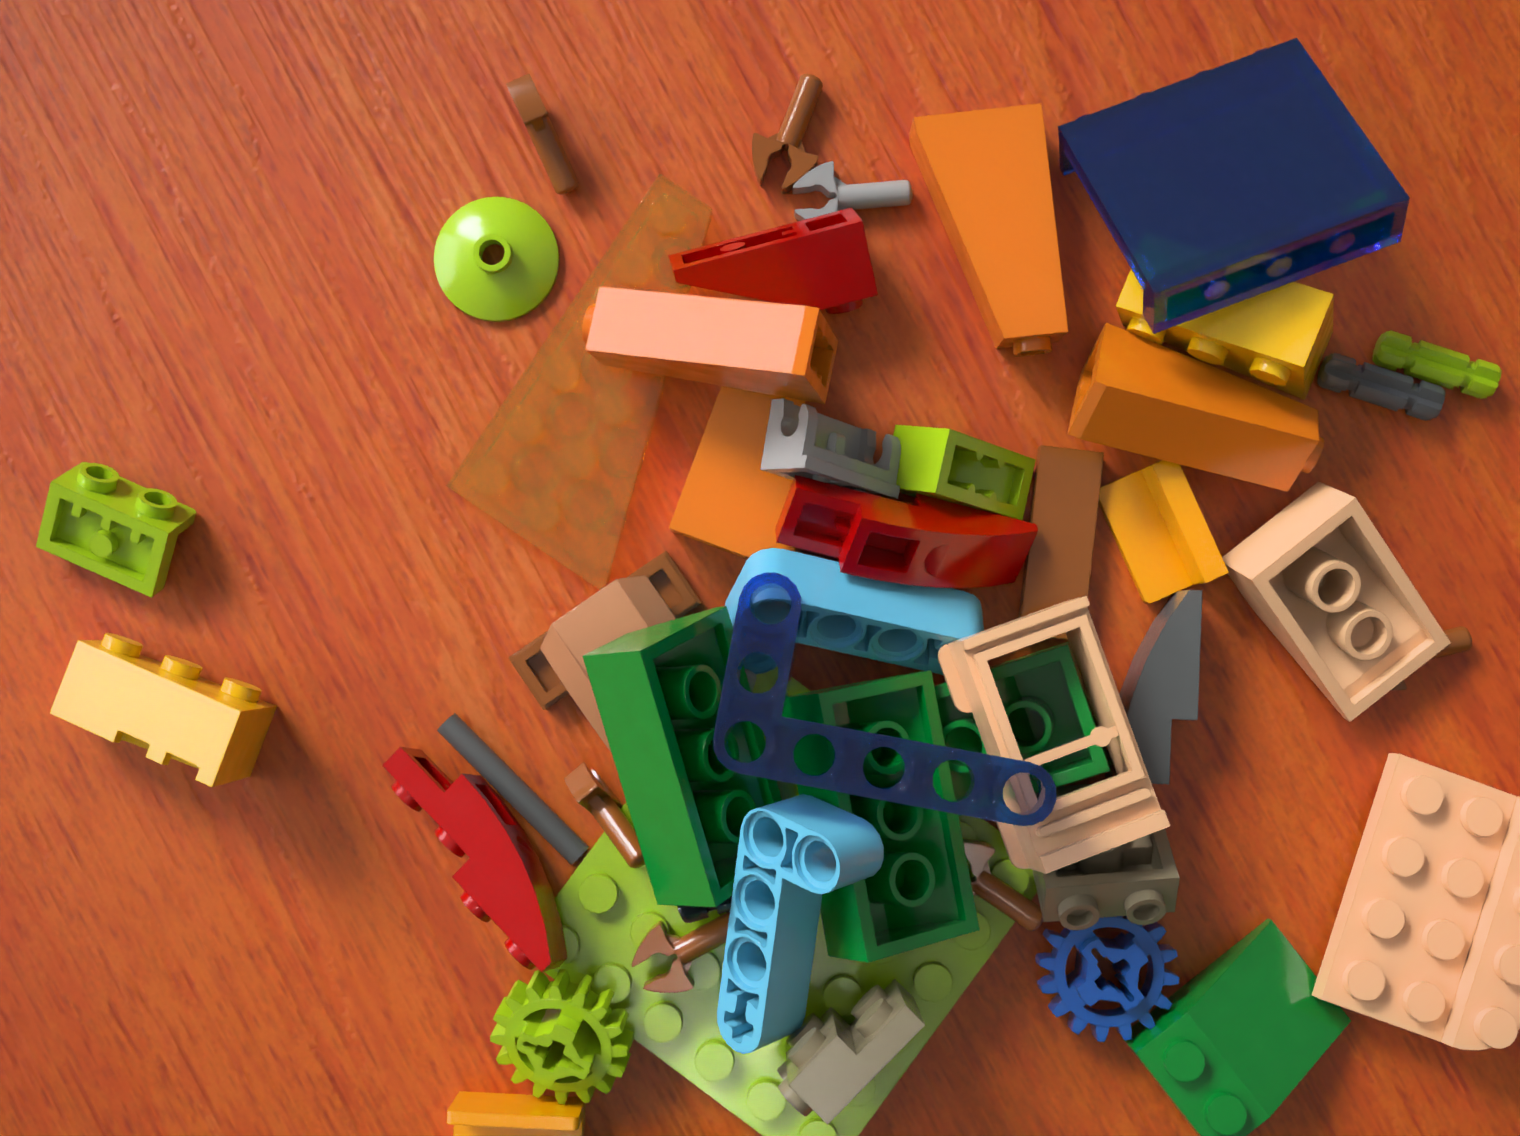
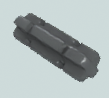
[1317,353,1446,421]

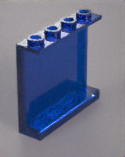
[1058,38,1410,334]

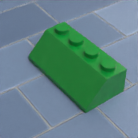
[582,606,782,907]
[781,670,980,963]

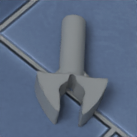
[792,161,913,221]

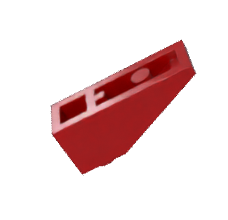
[668,207,878,314]

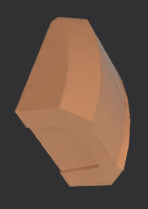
[540,575,677,752]

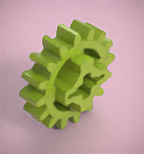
[490,968,634,1104]

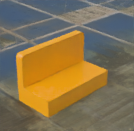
[1098,460,1229,603]
[447,1091,586,1136]

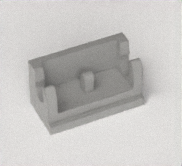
[760,398,901,499]

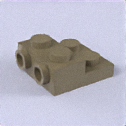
[1033,784,1180,930]
[777,979,925,1125]

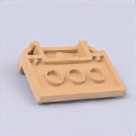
[1312,753,1520,1050]

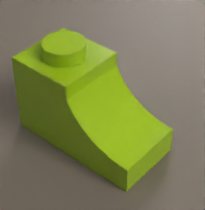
[893,425,1036,520]

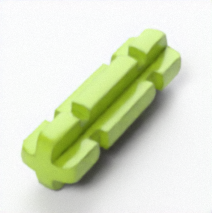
[1372,330,1502,399]

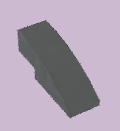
[1105,590,1202,784]

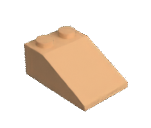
[1222,482,1451,722]

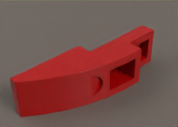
[775,475,1038,588]
[382,747,567,972]

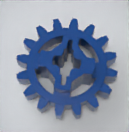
[1035,916,1179,1042]

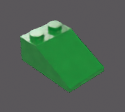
[934,642,1111,816]
[1121,918,1351,1136]

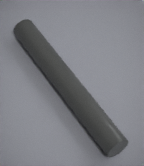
[437,713,589,865]

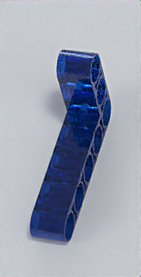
[713,572,1057,826]

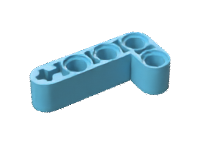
[725,548,984,675]
[717,794,884,1054]

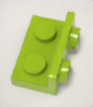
[36,462,196,598]

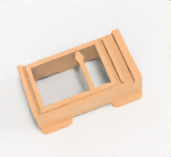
[938,596,1170,874]

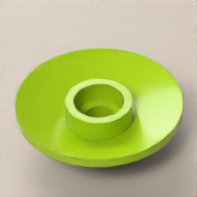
[434,197,559,322]

